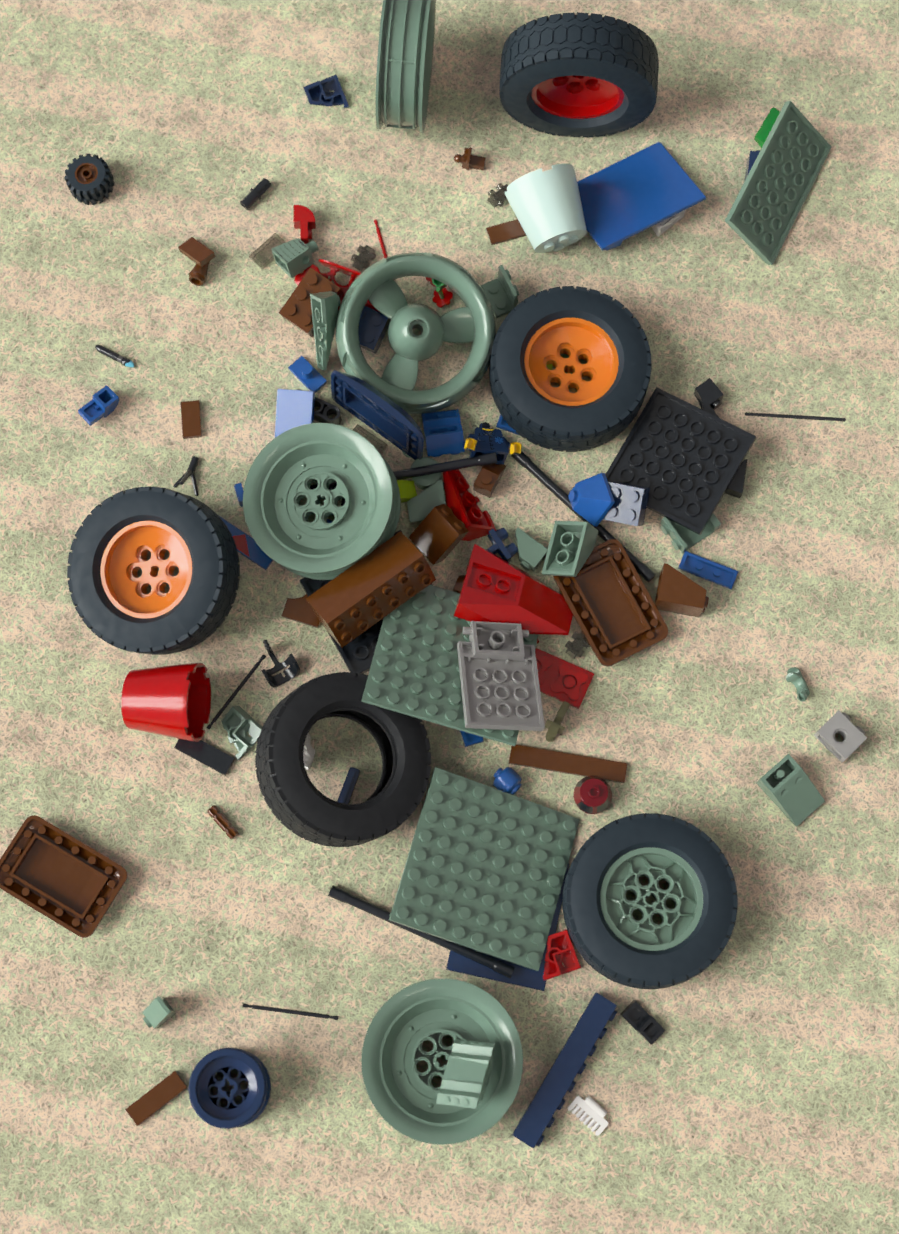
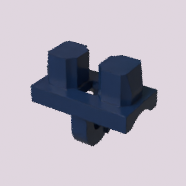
[487,528,518,562]

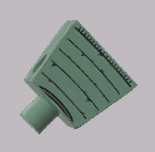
[271,238,319,278]

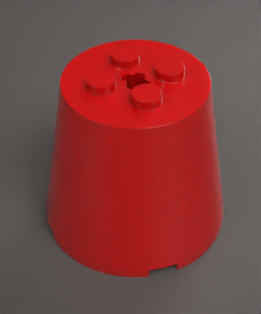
[121,663,211,742]

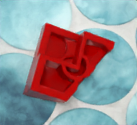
[543,930,581,981]

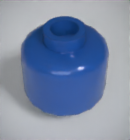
[493,767,522,795]

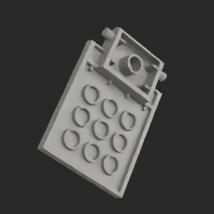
[457,621,545,731]

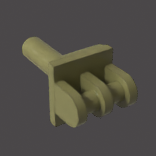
[545,701,570,742]

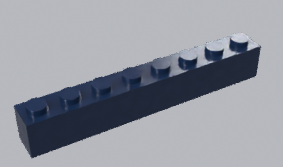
[512,992,618,1149]

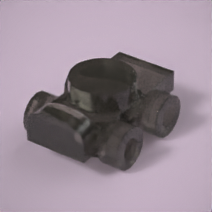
[487,183,508,208]
[351,245,376,271]
[565,631,590,659]

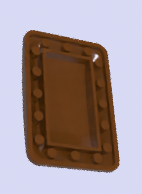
[553,539,668,667]
[0,815,128,938]

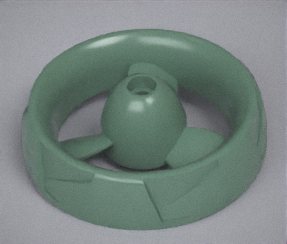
[336,252,496,414]

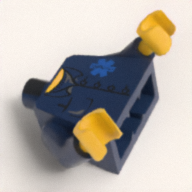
[463,422,522,465]

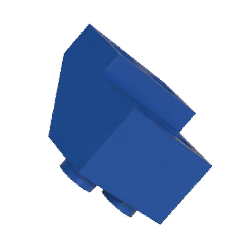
[421,409,465,457]

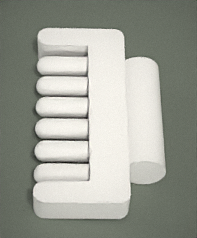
[568,1096,608,1136]

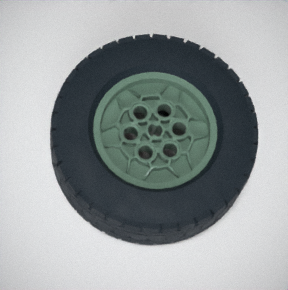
[562,813,738,989]

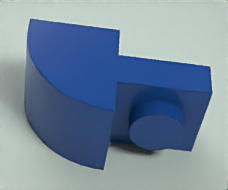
[78,385,119,426]

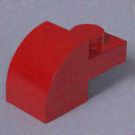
[293,205,316,244]

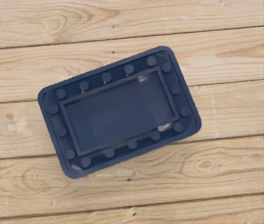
[331,370,424,460]

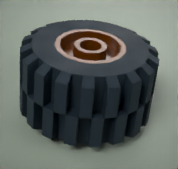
[64,154,115,205]

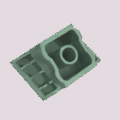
[436,1039,495,1109]

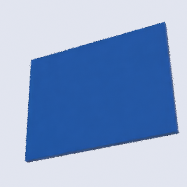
[577,141,706,251]

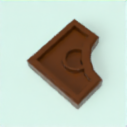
[281,594,320,628]

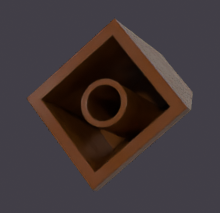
[655,563,709,618]

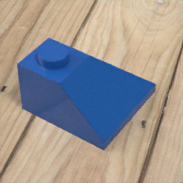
[568,473,615,526]

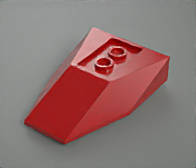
[454,544,573,635]

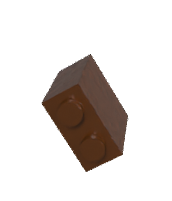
[409,504,469,565]

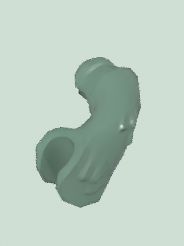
[786,667,810,701]

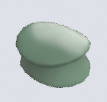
[411,457,441,490]

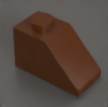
[473,464,507,498]

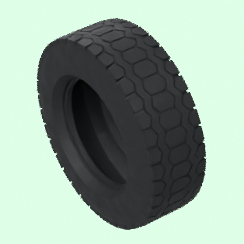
[255,672,431,847]

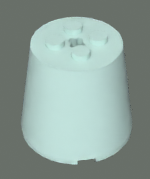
[505,164,587,253]

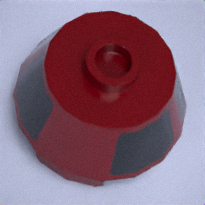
[573,776,612,814]

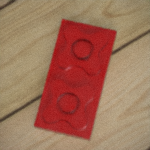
[535,648,594,709]

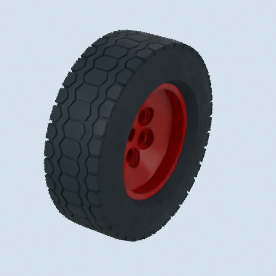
[499,12,659,138]

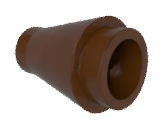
[189,261,210,286]

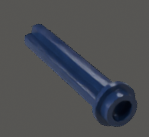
[337,767,360,804]

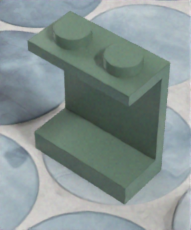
[660,513,721,553]

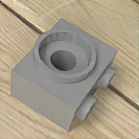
[814,710,867,762]

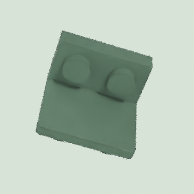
[481,265,519,318]

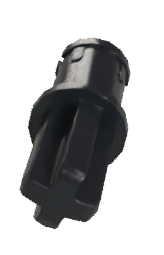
[240,178,271,211]

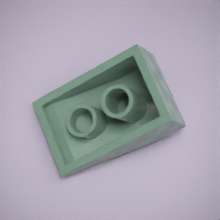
[542,521,598,577]

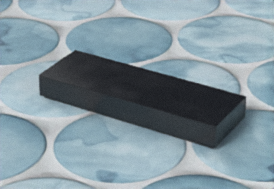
[174,739,235,776]

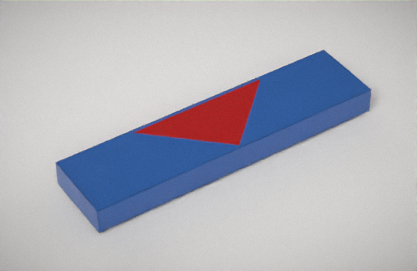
[218,515,273,570]

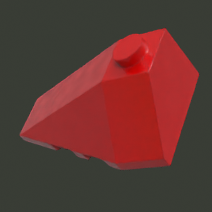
[443,469,496,541]

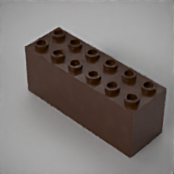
[306,531,436,647]

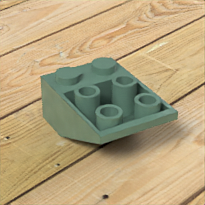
[756,754,825,827]

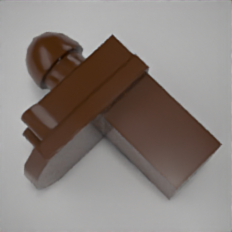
[454,147,486,170]

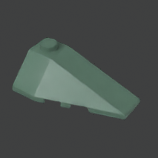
[310,291,340,371]

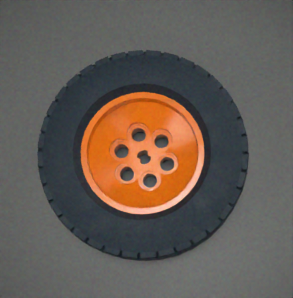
[489,286,652,452]
[67,487,240,655]

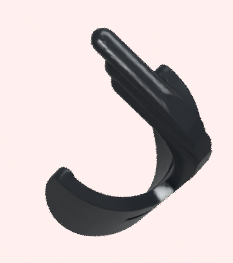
[261,640,300,688]

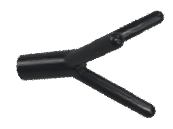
[173,456,199,496]

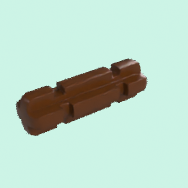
[207,805,239,840]

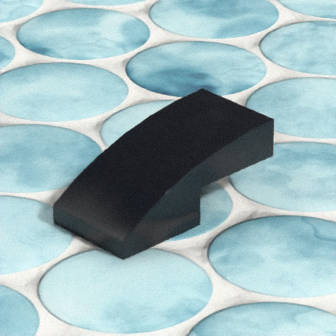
[620,1000,666,1045]

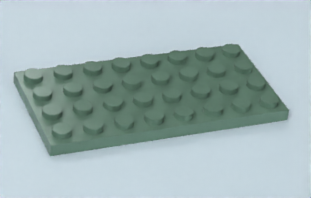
[725,101,831,265]

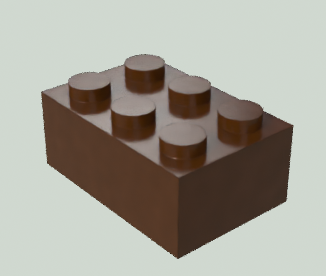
[279,268,344,337]

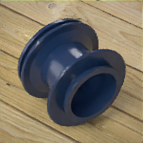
[188,1047,271,1129]

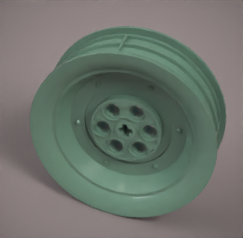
[375,0,436,133]
[243,423,401,580]
[361,978,523,1145]

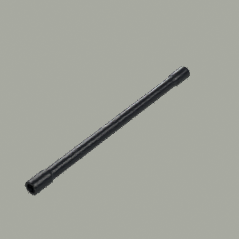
[511,450,656,583]
[310,452,498,490]
[328,885,515,978]

